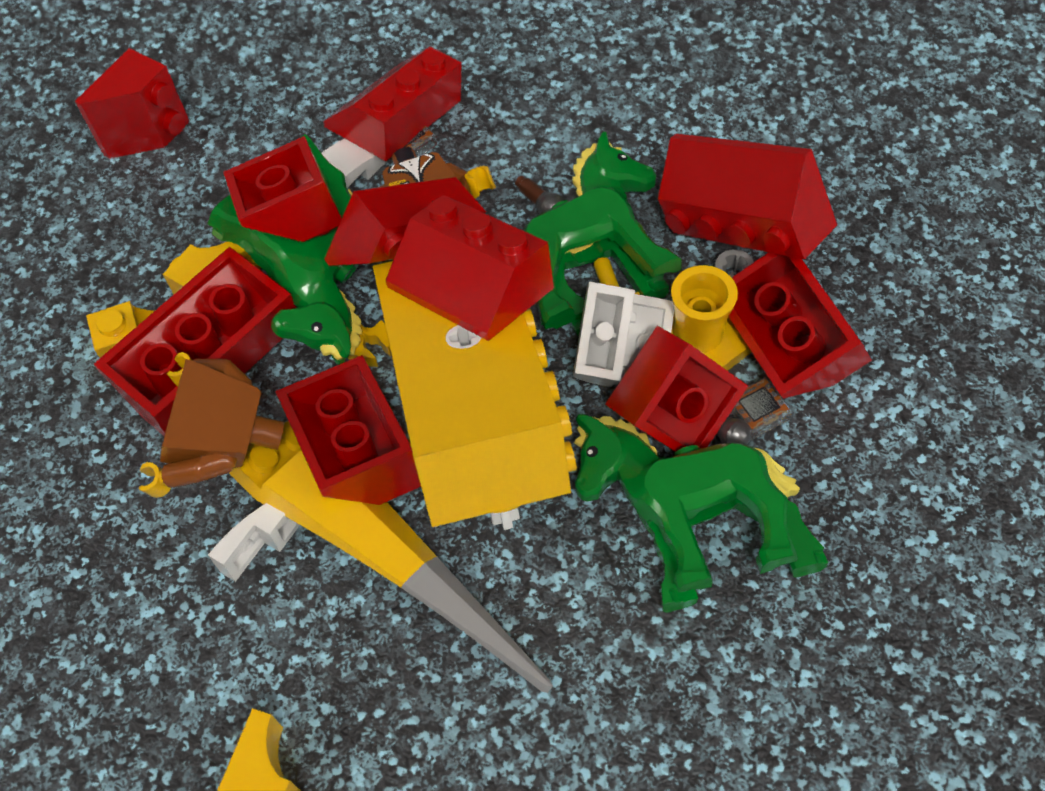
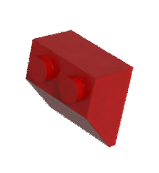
[75,48,190,159]
[223,136,342,242]
[605,325,748,452]

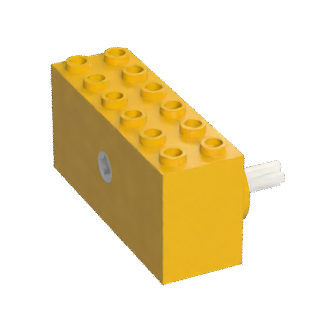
[373,261,577,530]

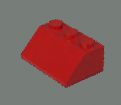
[324,46,462,161]
[324,177,486,266]
[385,195,554,341]
[728,252,872,399]
[275,355,421,505]

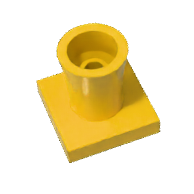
[671,265,752,371]

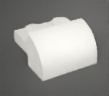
[573,281,674,387]

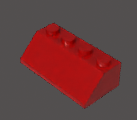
[658,133,837,260]
[93,246,296,436]

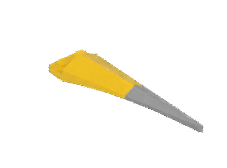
[229,421,553,693]

